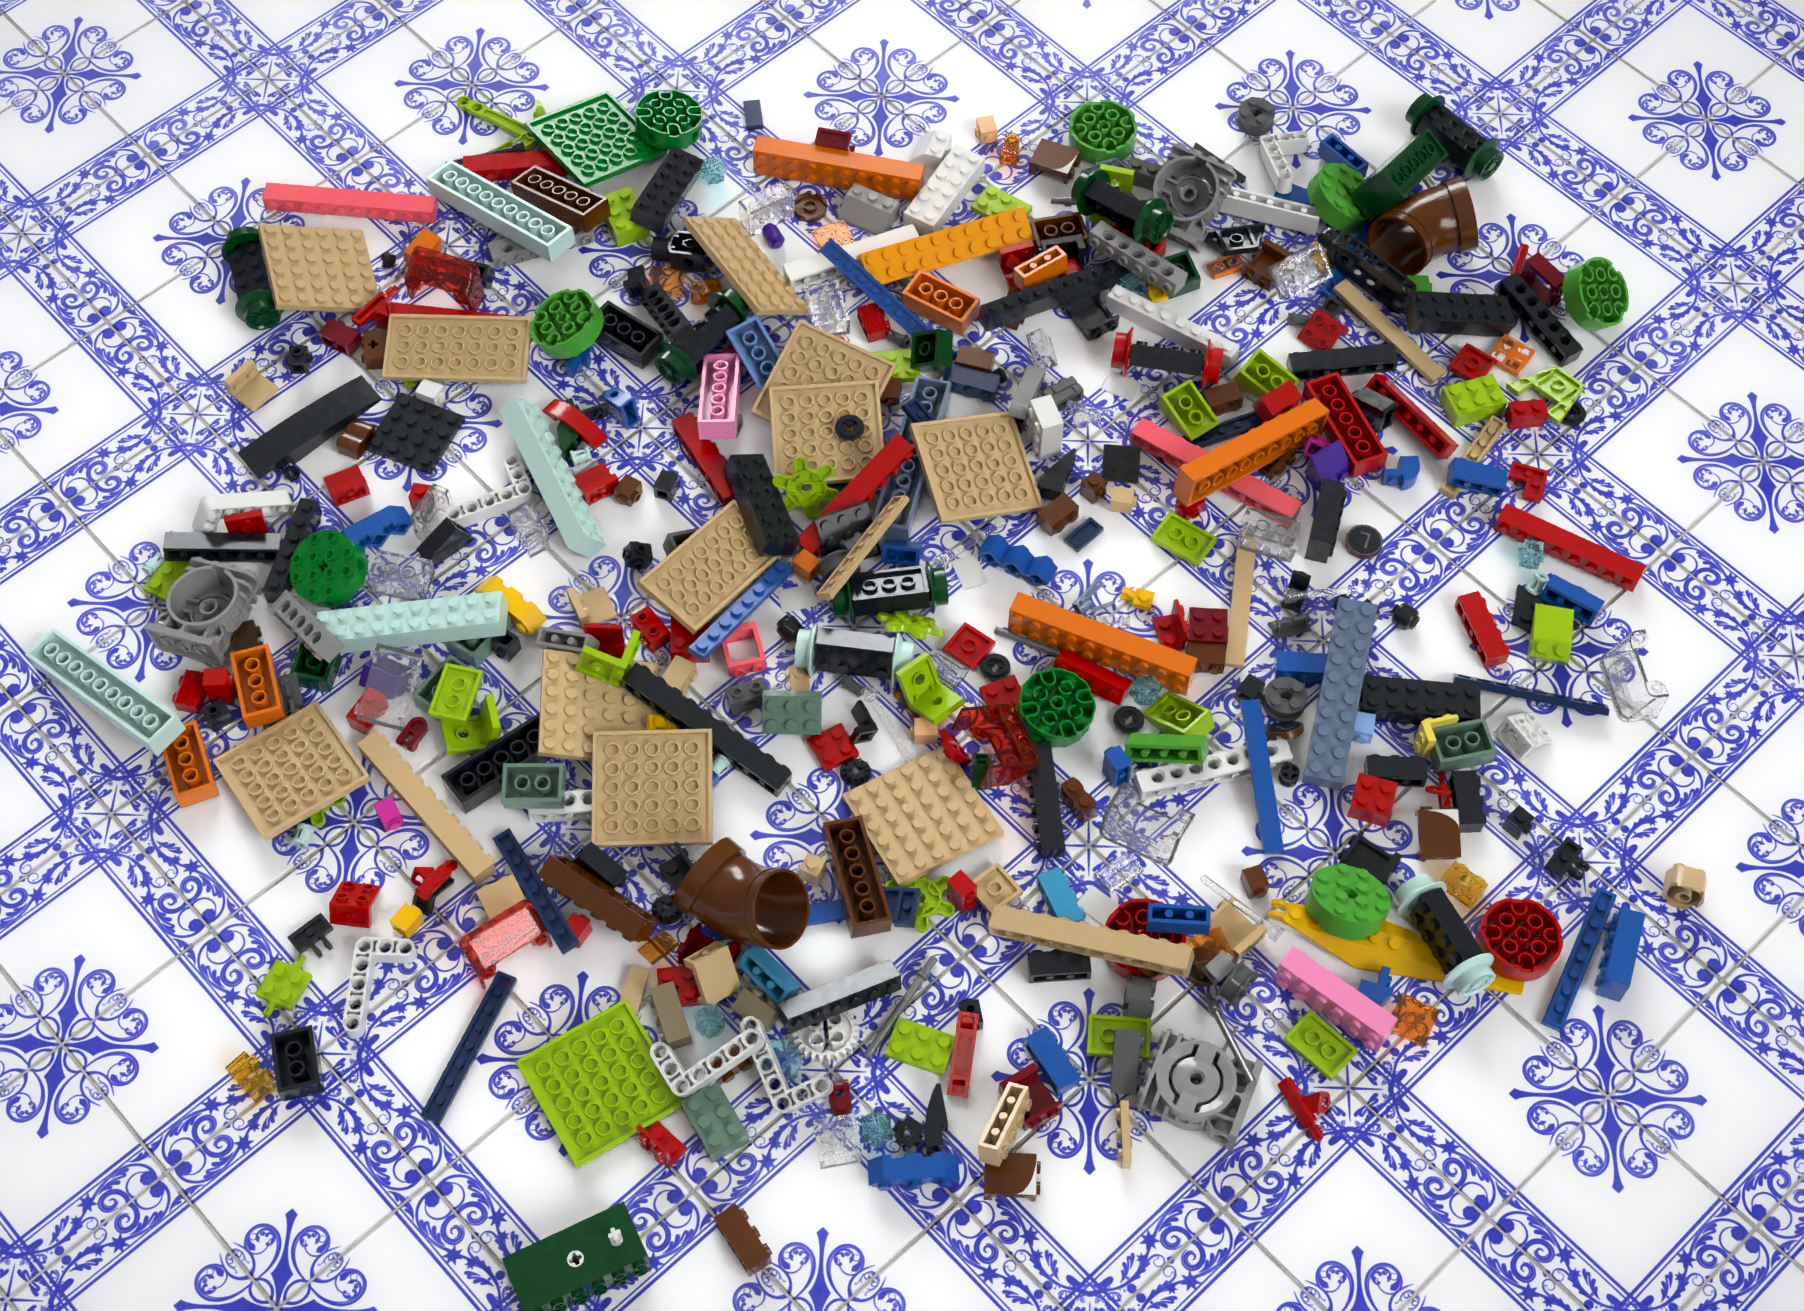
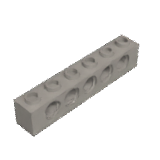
[1087,220,1188,297]
[487,222,596,269]
[270,590,345,663]

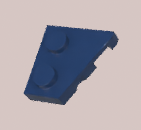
[883,887,921,928]

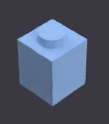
[1352,711,1376,744]

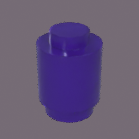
[762,223,785,249]

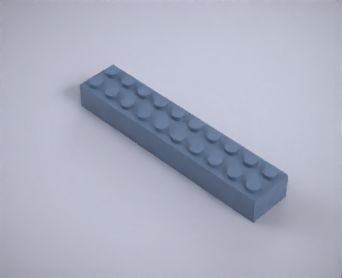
[872,375,952,541]
[1302,597,1378,791]

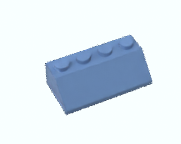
[725,315,780,392]

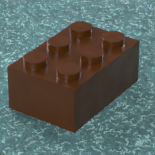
[1030,212,1088,256]

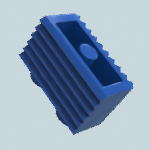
[1101,745,1132,788]

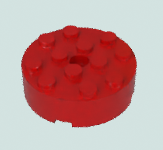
[1475,897,1564,982]
[1105,898,1186,982]

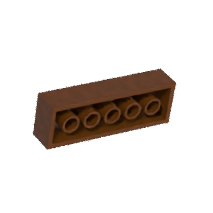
[510,165,611,233]
[821,815,893,939]
[537,855,661,942]

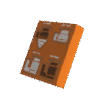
[1488,334,1536,377]

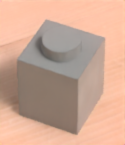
[1201,950,1237,985]

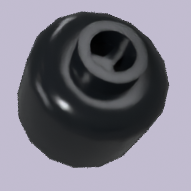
[1391,602,1420,631]
[776,615,804,643]

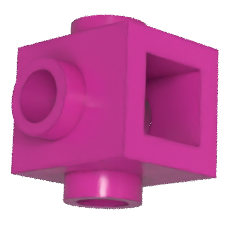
[1302,434,1331,460]

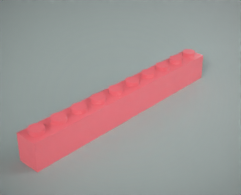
[262,182,438,224]
[1130,417,1302,528]

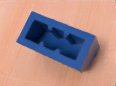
[881,538,922,566]

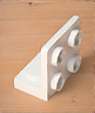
[1494,712,1553,761]

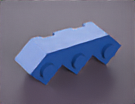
[340,505,414,550]
[977,534,1058,586]
[867,1152,960,1191]

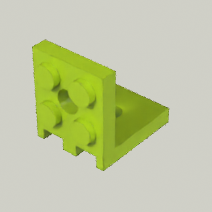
[1089,163,1135,227]
[575,629,641,688]
[895,651,965,725]
[440,694,501,756]

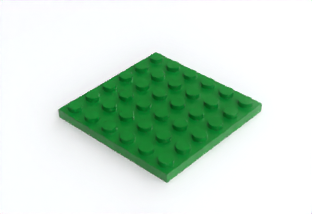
[524,91,667,188]

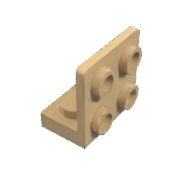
[224,359,279,412]
[566,586,617,630]

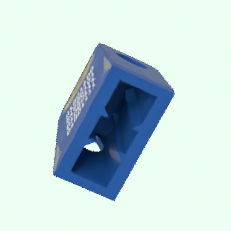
[601,387,641,430]

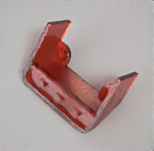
[405,246,485,311]
[951,704,1040,788]
[458,899,553,990]

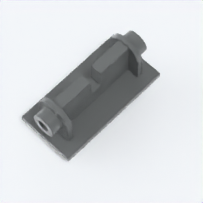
[1269,613,1311,639]
[277,673,304,715]

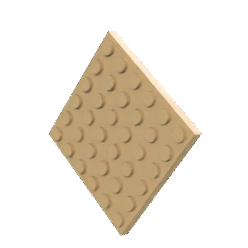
[258,224,378,313]
[751,319,897,423]
[769,380,884,486]
[909,411,1044,525]
[537,649,658,762]
[213,700,371,842]
[591,728,713,848]
[842,746,1004,887]

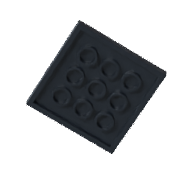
[365,393,465,475]

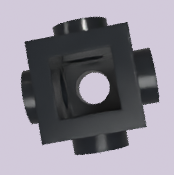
[286,345,313,374]
[622,541,653,569]
[892,1114,925,1149]

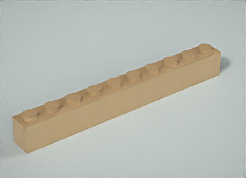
[357,730,496,886]
[988,904,1194,978]

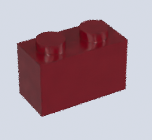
[318,318,362,358]

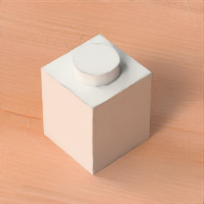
[415,379,446,406]

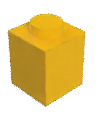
[390,903,424,939]

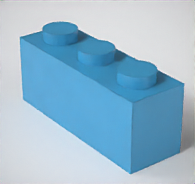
[1036,867,1086,922]
[737,947,803,1004]

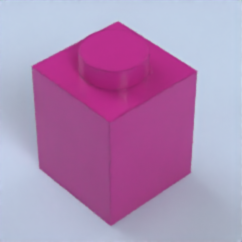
[374,796,405,832]

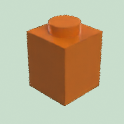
[792,549,820,583]

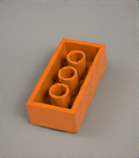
[902,269,981,336]
[230,643,286,729]
[163,720,220,808]

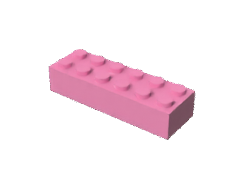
[697,353,742,440]
[1274,946,1398,1052]

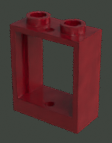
[1520,252,1565,308]

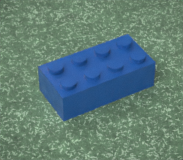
[1594,907,1646,1002]

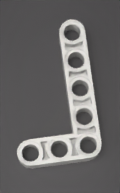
[1259,131,1309,194]
[445,453,534,527]
[192,490,294,532]
[343,937,418,1039]
[740,1016,834,1114]
[650,1028,765,1099]

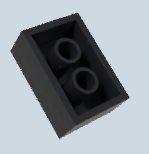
[270,1025,325,1101]

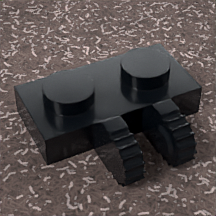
[1544,837,1590,881]
[287,912,334,958]

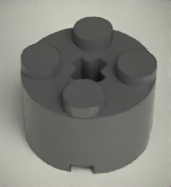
[1122,975,1157,1019]

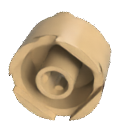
[1662,863,1707,910]

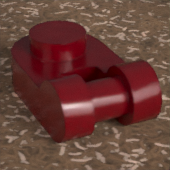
[396,717,428,752]
[829,1079,852,1119]

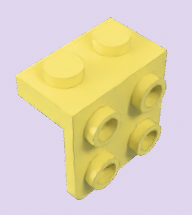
[1414,714,1459,759]

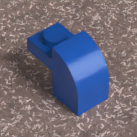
[565,348,591,379]
[1381,456,1420,491]
[1358,966,1394,1007]

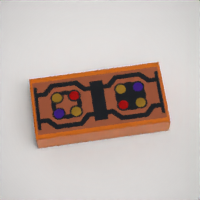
[1206,254,1244,280]

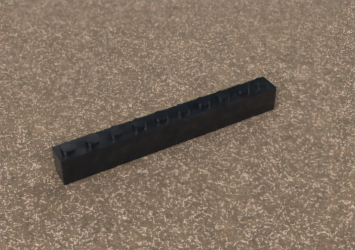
[977,260,1135,332]
[622,662,792,797]

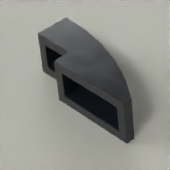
[925,1083,948,1154]

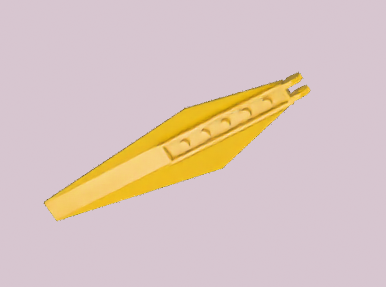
[1268,899,1524,995]

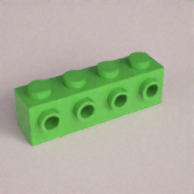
[1124,733,1209,764]

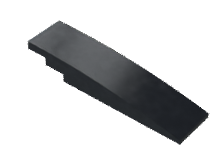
[238,375,382,480]

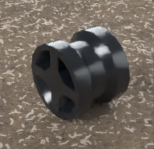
[1278,763,1300,788]

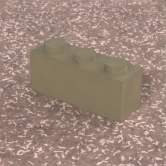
[647,981,693,1050]

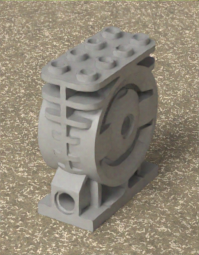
[1146,142,1237,253]
[144,557,263,667]
[1135,1028,1265,1151]

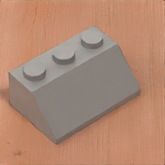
[838,183,900,236]

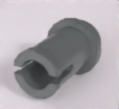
[1287,311,1310,326]
[887,329,910,348]
[840,674,865,698]

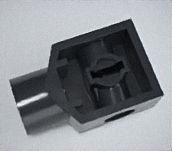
[651,230,710,272]

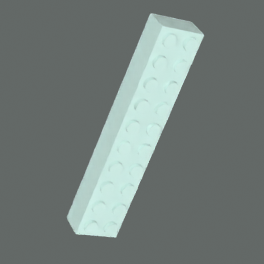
[426,160,576,262]
[499,396,606,558]
[316,591,508,654]
[25,628,186,757]

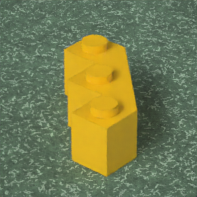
[474,575,548,635]

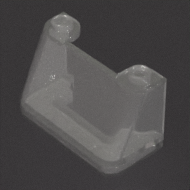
[1599,629,1669,723]
[354,643,424,731]
[1099,781,1196,866]

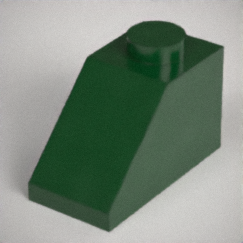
[557,422,583,461]
[972,753,992,790]

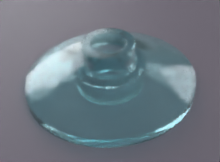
[763,1039,802,1081]

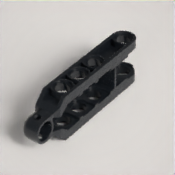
[1317,227,1417,314]

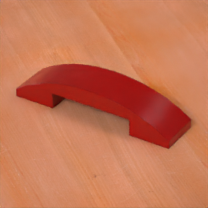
[542,399,608,450]
[947,1011,979,1098]

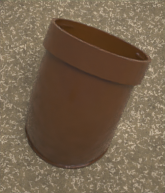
[1367,176,1478,276]
[672,837,810,950]

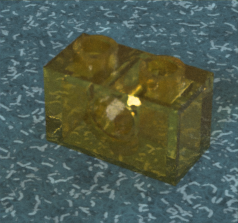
[1439,860,1489,909]
[225,1051,275,1103]

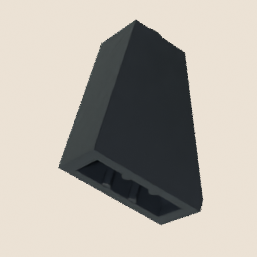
[1352,386,1398,434]
[416,517,475,566]
[572,841,628,889]

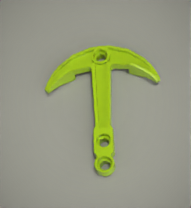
[457,96,546,151]

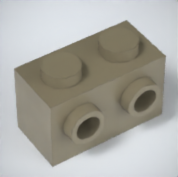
[731,987,779,1032]

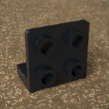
[1102,444,1141,483]
[658,841,696,893]

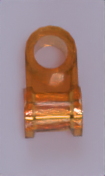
[999,133,1020,166]
[689,278,723,305]

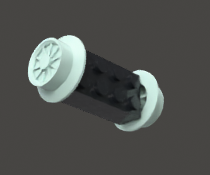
[795,623,915,687]
[1395,874,1496,998]

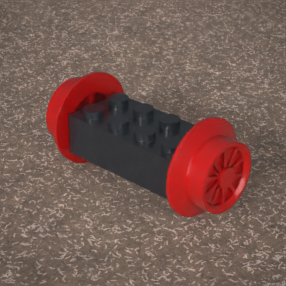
[1111,327,1224,389]

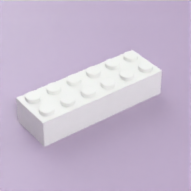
[903,144,985,235]

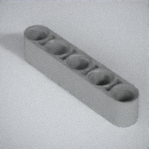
[1008,364,1046,420]

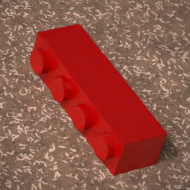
[1454,591,1510,669]
[1052,648,1133,706]

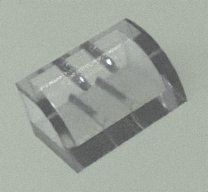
[1026,328,1058,368]
[930,648,970,690]
[1093,853,1144,892]

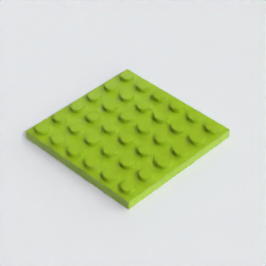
[515,999,684,1169]

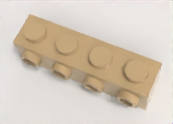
[977,1082,1032,1167]

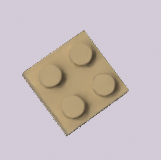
[972,862,1023,915]

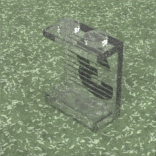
[410,483,454,542]

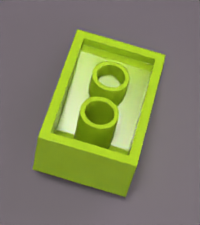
[1232,347,1300,397]
[1156,379,1220,441]
[1526,603,1574,666]
[1143,691,1215,736]

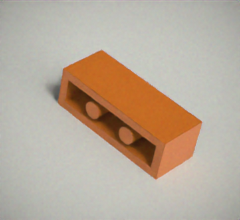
[1013,245,1068,291]

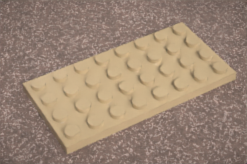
[682,216,810,315]
[382,314,533,384]
[637,499,781,635]

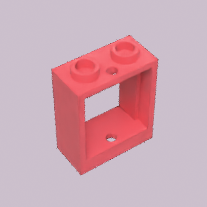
[721,621,767,677]

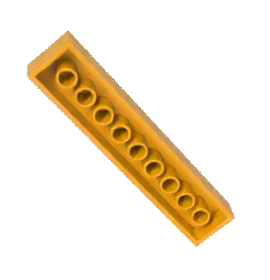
[857,206,1034,285]

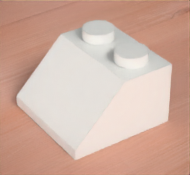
[909,129,952,170]

